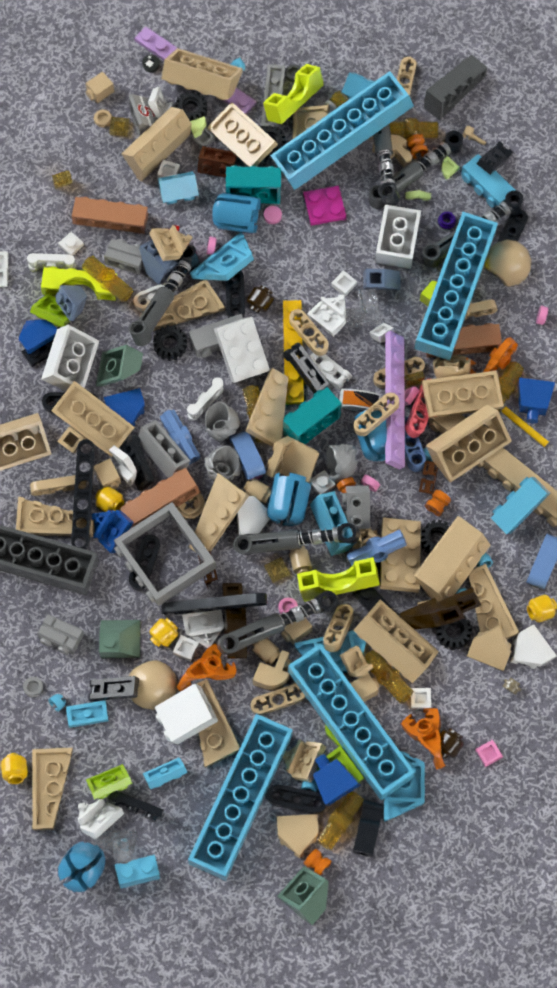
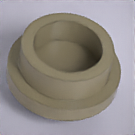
[502,677,522,695]

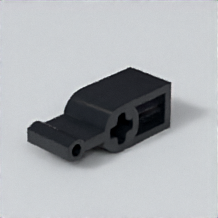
[353,800,384,857]

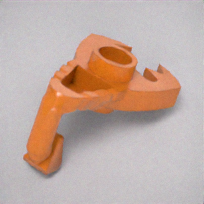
[466,337,518,374]
[177,644,237,692]
[401,708,446,770]

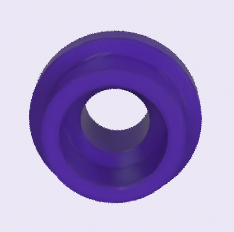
[438,212,456,230]

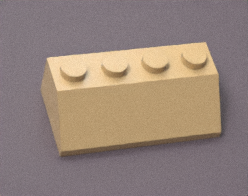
[161,48,243,100]
[121,107,192,182]
[425,405,512,482]
[0,413,51,471]
[414,516,491,602]
[353,600,439,683]

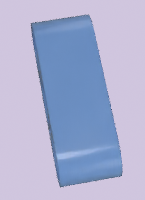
[405,416,426,472]
[229,431,266,480]
[526,534,557,590]

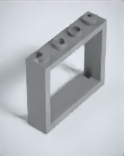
[114,502,217,607]

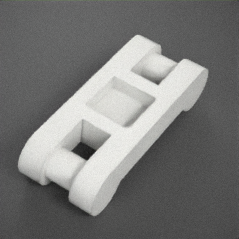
[27,253,76,272]
[310,347,352,390]
[187,377,223,421]

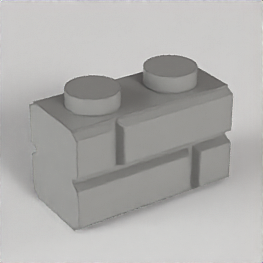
[104,239,144,275]
[37,614,84,655]

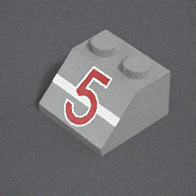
[129,94,158,137]

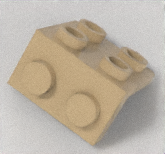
[266,436,319,483]

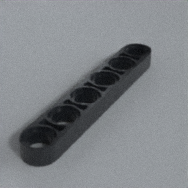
[71,439,95,550]
[161,593,267,615]

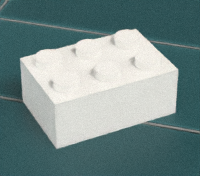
[375,205,421,269]
[214,317,270,383]
[41,325,99,392]

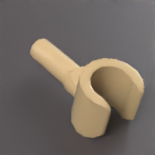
[463,126,486,145]

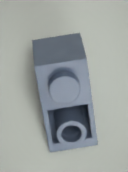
[139,240,178,285]
[363,269,400,290]
[56,285,87,321]

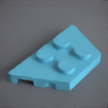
[190,232,254,281]
[295,630,366,674]
[384,751,425,821]

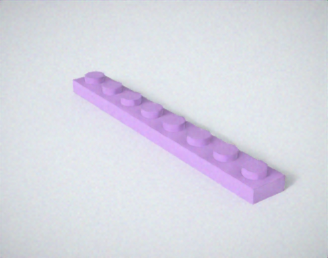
[134,26,256,115]
[385,331,405,470]

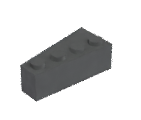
[424,55,488,121]

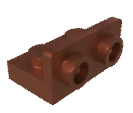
[197,146,237,178]

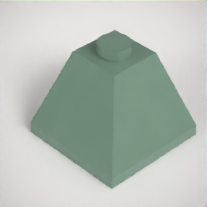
[96,345,143,387]
[99,620,140,659]
[277,866,329,925]

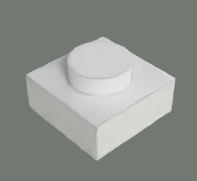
[157,160,180,178]
[58,232,84,256]
[331,270,357,296]
[369,323,395,343]
[309,470,336,495]
[173,635,199,662]
[410,688,431,710]

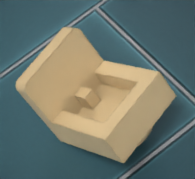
[340,646,373,678]

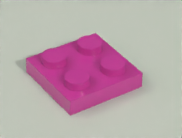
[303,185,346,226]

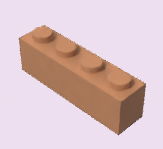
[72,197,148,234]
[426,323,502,357]
[120,468,201,528]

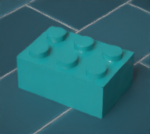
[226,166,281,204]
[283,387,342,444]

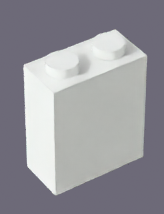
[155,684,218,745]

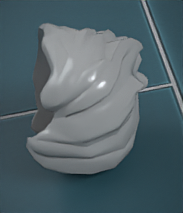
[205,401,239,442]
[326,444,358,483]
[204,446,242,482]

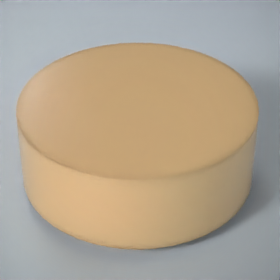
[94,110,112,127]

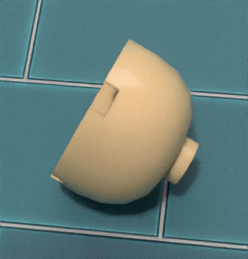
[433,355,471,378]

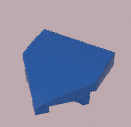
[18,320,57,354]
[104,388,145,426]
[91,510,134,553]

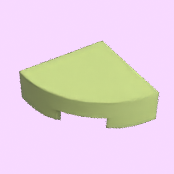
[191,116,207,138]
[442,156,460,180]
[405,190,431,200]

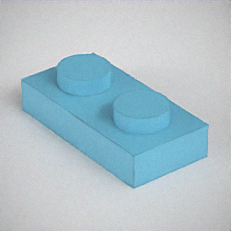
[66,700,109,728]
[143,757,187,789]

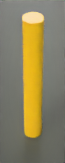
[501,406,549,448]

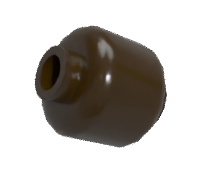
[247,285,274,314]
[440,728,464,759]

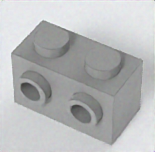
[342,485,370,529]

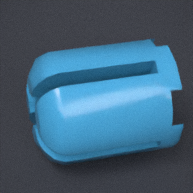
[212,193,261,234]
[354,407,387,461]
[267,473,312,527]
[58,842,106,892]

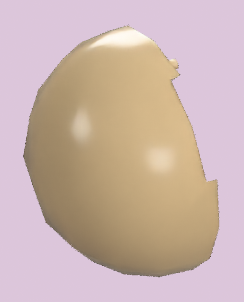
[484,240,531,287]
[128,660,178,710]

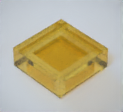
[109,117,130,137]
[52,170,72,189]
[404,371,425,388]
[264,557,290,583]

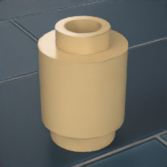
[243,478,271,504]
[289,545,312,574]
[252,638,281,665]

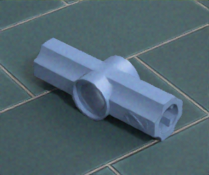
[160,410,200,465]
[347,530,407,566]

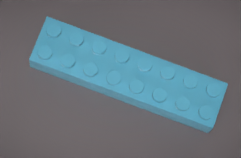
[270,71,414,190]
[414,212,498,361]
[288,644,415,800]
[188,714,293,881]

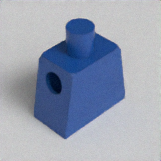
[517,378,555,424]
[313,754,361,806]

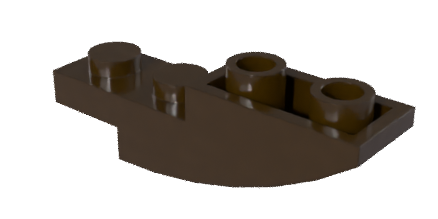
[222,583,247,659]
[400,587,481,629]

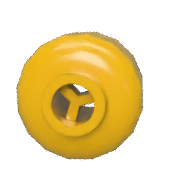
[95,486,124,512]
[527,594,557,623]
[149,618,178,647]
[1,753,28,784]

